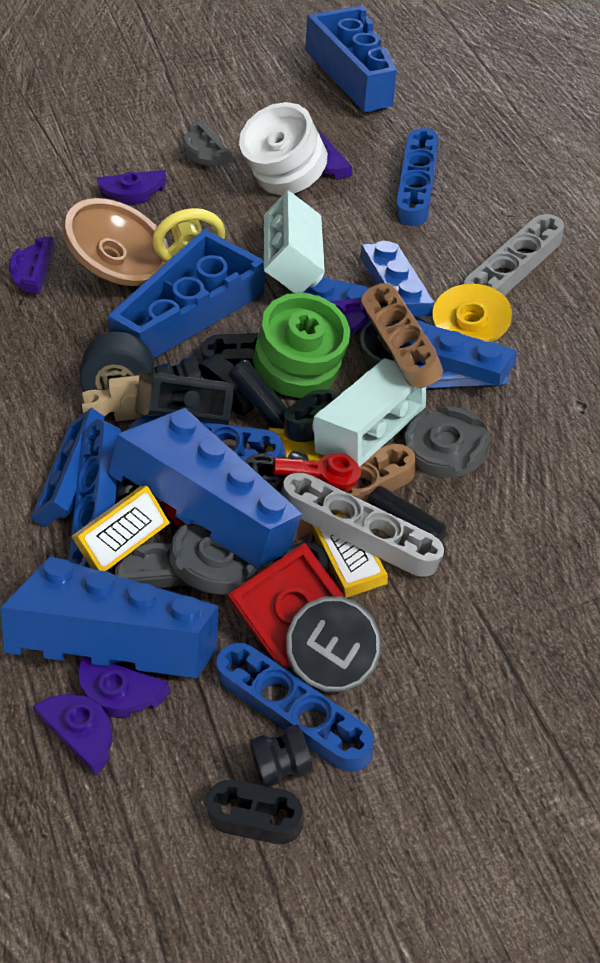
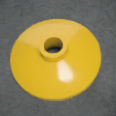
[433,284,512,342]

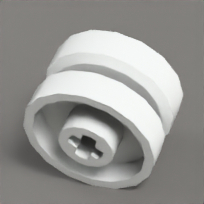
[239,102,328,196]

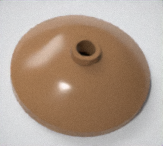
[63,198,169,286]

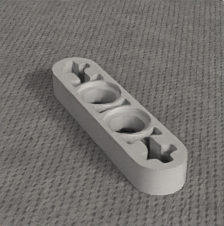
[464,214,564,296]
[280,473,444,577]

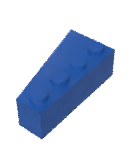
[305,5,397,112]
[108,229,265,358]
[109,408,302,568]
[0,556,218,678]

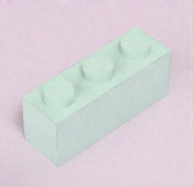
[264,190,325,293]
[312,358,426,467]

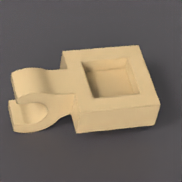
[82,375,151,422]

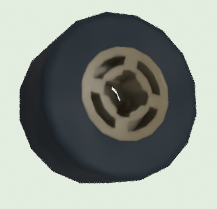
[80,332,154,392]

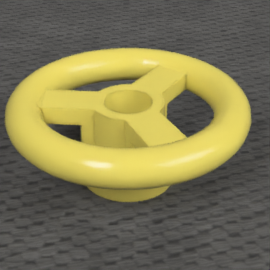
[152,208,225,262]

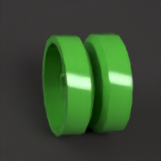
[253,293,350,398]

